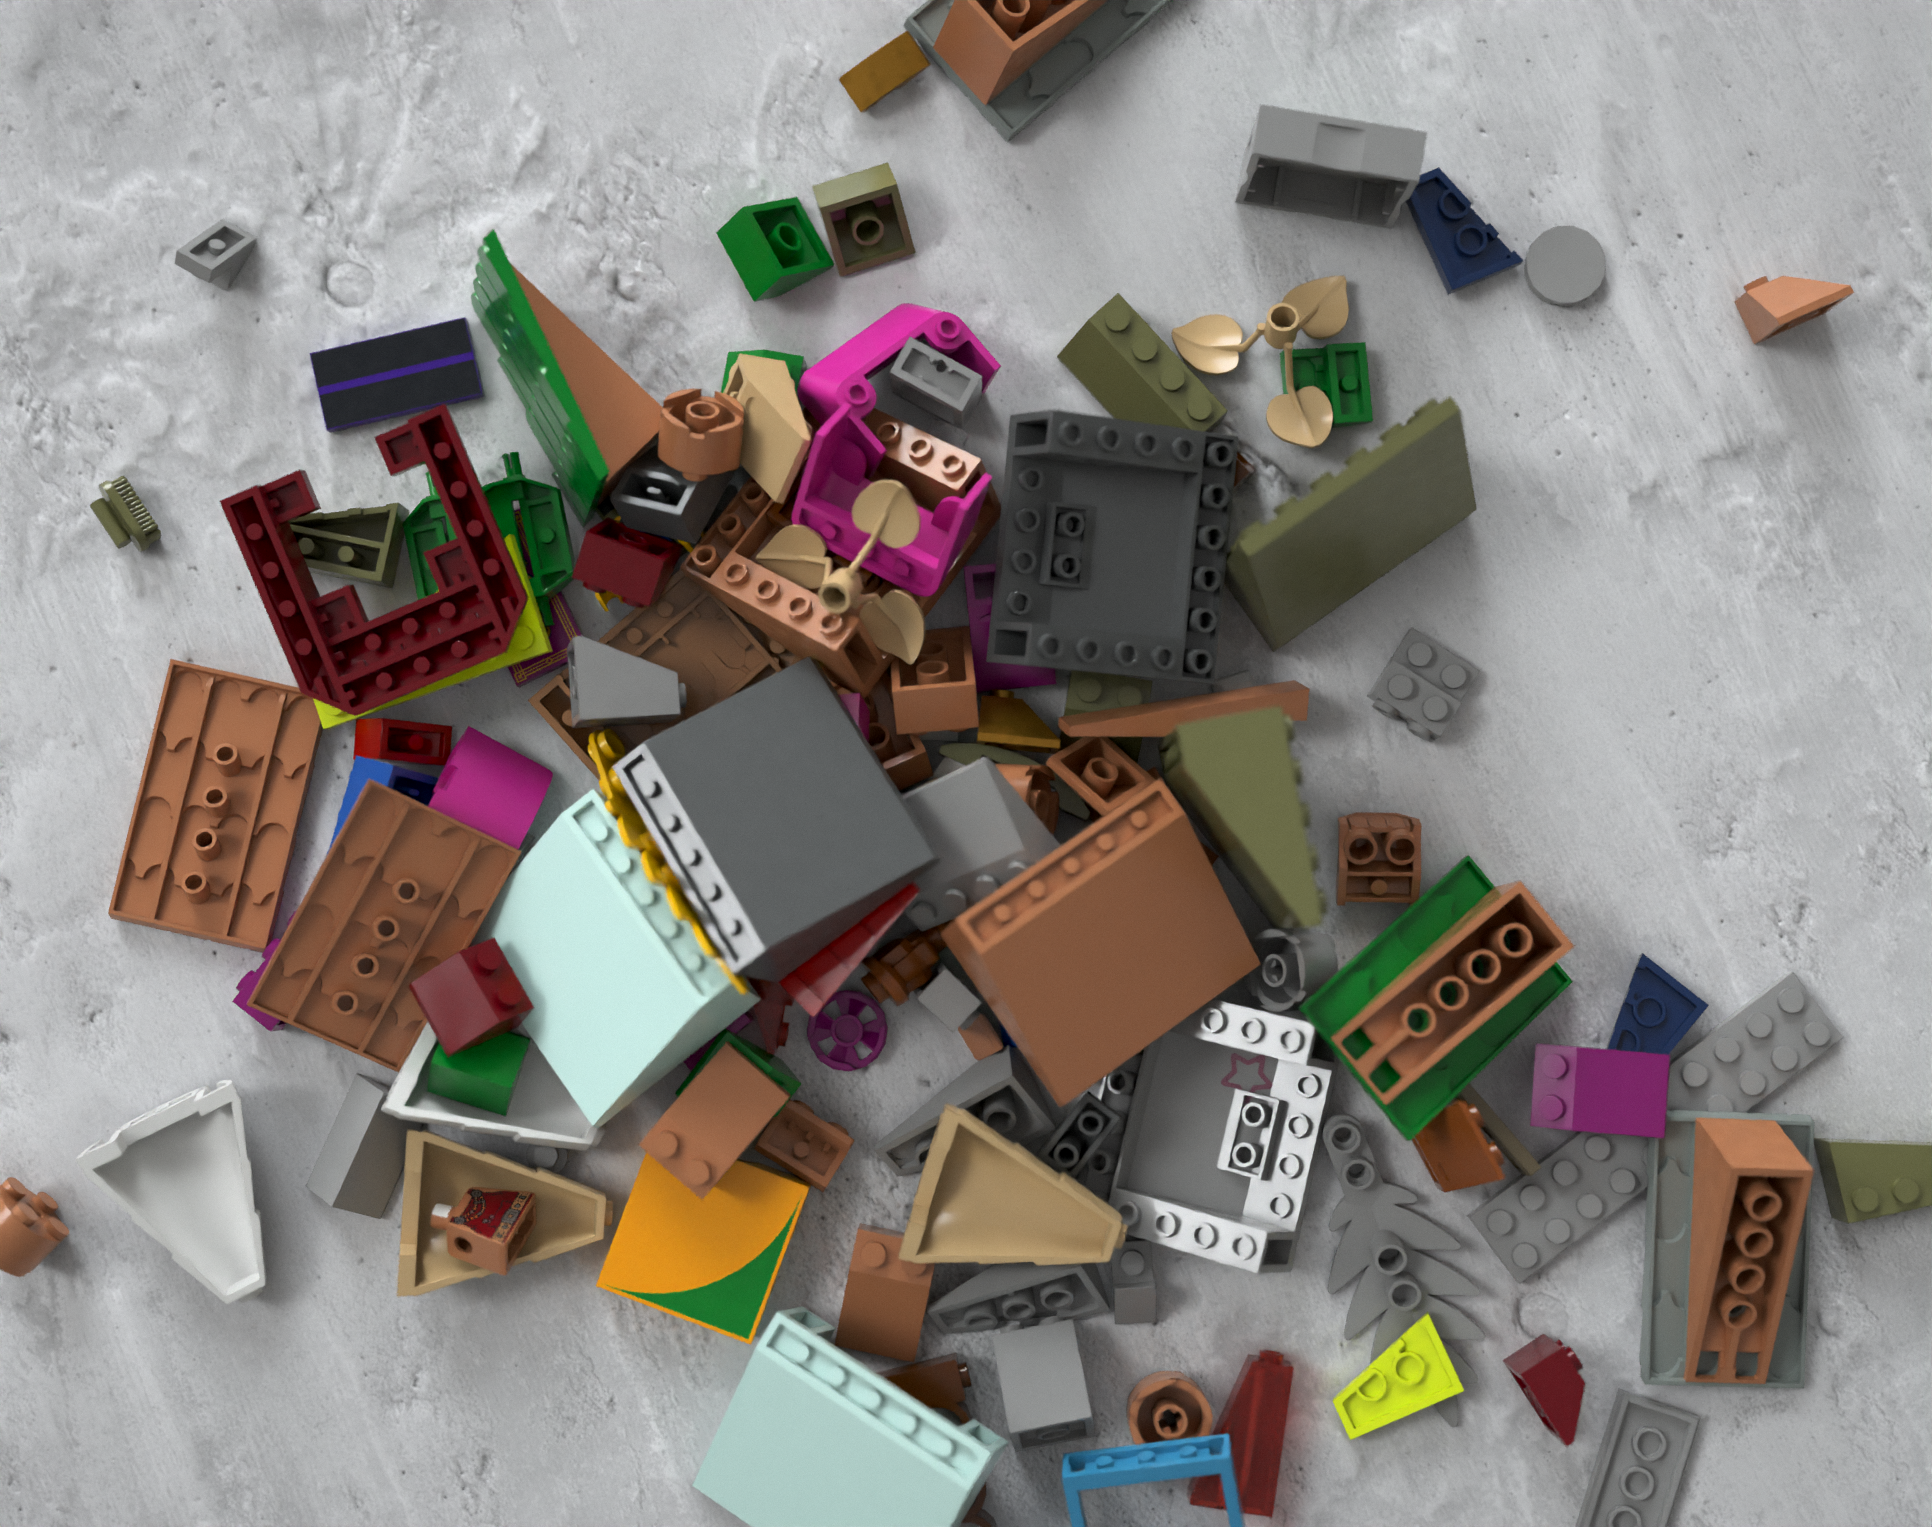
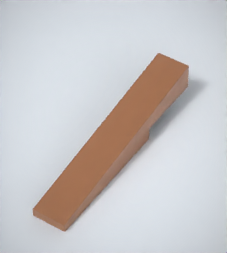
[1058,680,1309,737]

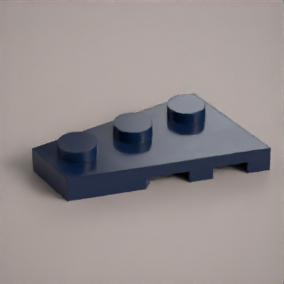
[1406,168,1524,295]
[1606,953,1709,1055]

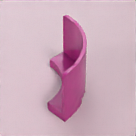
[428,726,553,849]

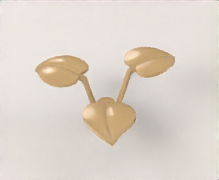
[1171,275,1349,448]
[756,480,925,665]

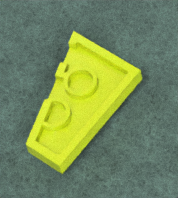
[1333,1311,1464,1440]

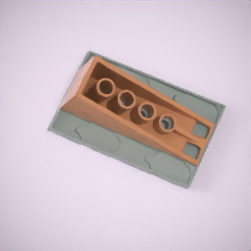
[904,0,1173,142]
[1639,1110,1815,1388]

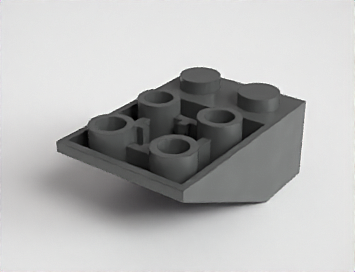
[610,443,735,544]

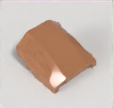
[1336,812,1422,906]

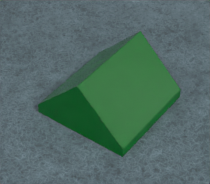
[427,1031,531,1116]

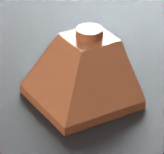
[1734,276,1854,345]
[1046,737,1156,817]

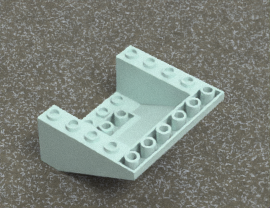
[469,789,761,1128]
[692,1306,1009,1527]

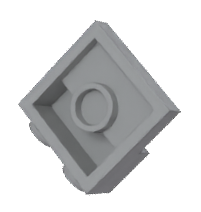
[1367,628,1480,741]

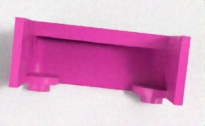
[797,303,1001,479]
[792,402,992,597]

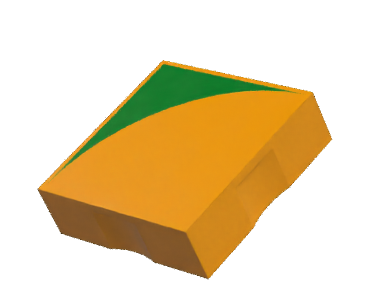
[596,1152,812,1345]

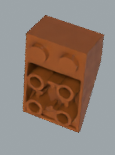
[1411,1098,1505,1192]

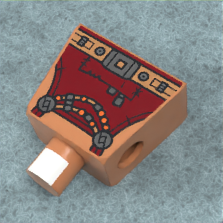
[431,1187,537,1276]

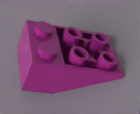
[964,563,1056,693]

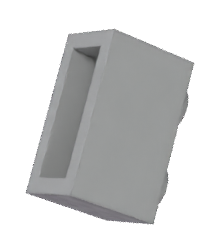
[914,962,982,1033]

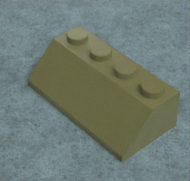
[1057,293,1228,432]

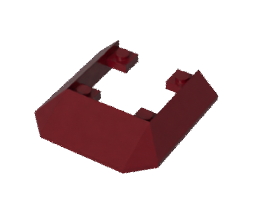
[220,404,529,716]

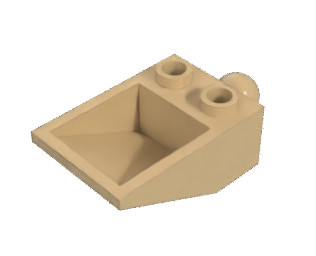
[723,354,812,503]

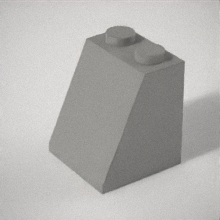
[567,636,686,728]
[992,1316,1095,1452]

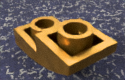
[839,31,931,112]

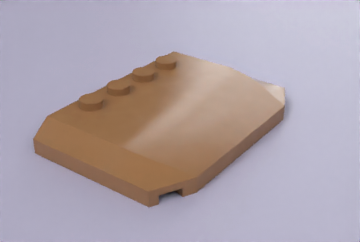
[528,569,801,780]

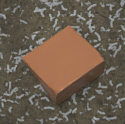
[958,1012,1003,1060]

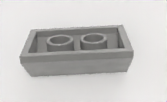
[306,1073,424,1219]

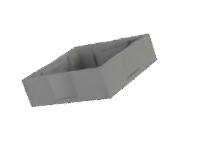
[1235,104,1427,229]

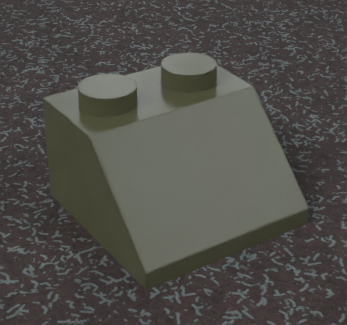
[812,162,916,277]
[1059,670,1153,763]

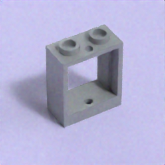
[890,336,982,432]

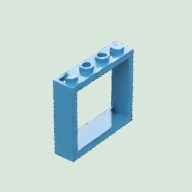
[1062,1433,1246,1527]

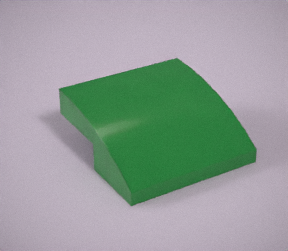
[1279,342,1373,428]

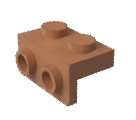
[754,1100,855,1192]

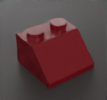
[572,517,684,608]
[408,938,534,1057]
[1503,1334,1586,1447]

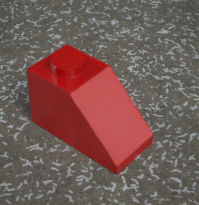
[353,718,452,766]

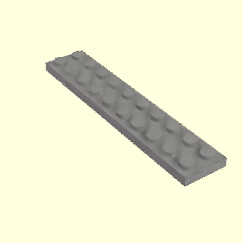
[1467,972,1843,1284]

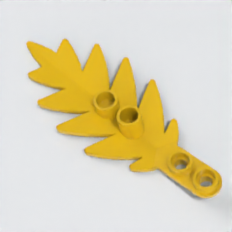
[588,729,749,995]

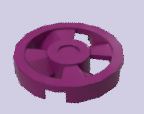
[806,990,888,1071]

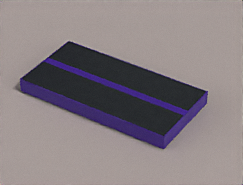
[309,317,485,433]

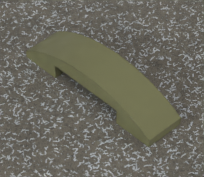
[938,743,1090,821]

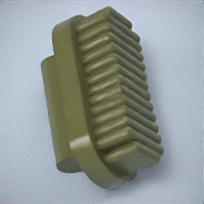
[90,476,161,552]

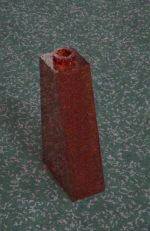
[1187,1349,1294,1517]

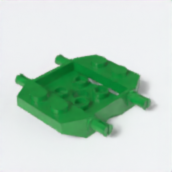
[403,452,576,628]

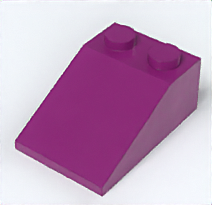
[1530,1043,1671,1138]

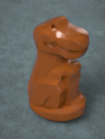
[860,917,957,1006]

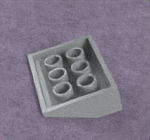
[902,756,1061,932]

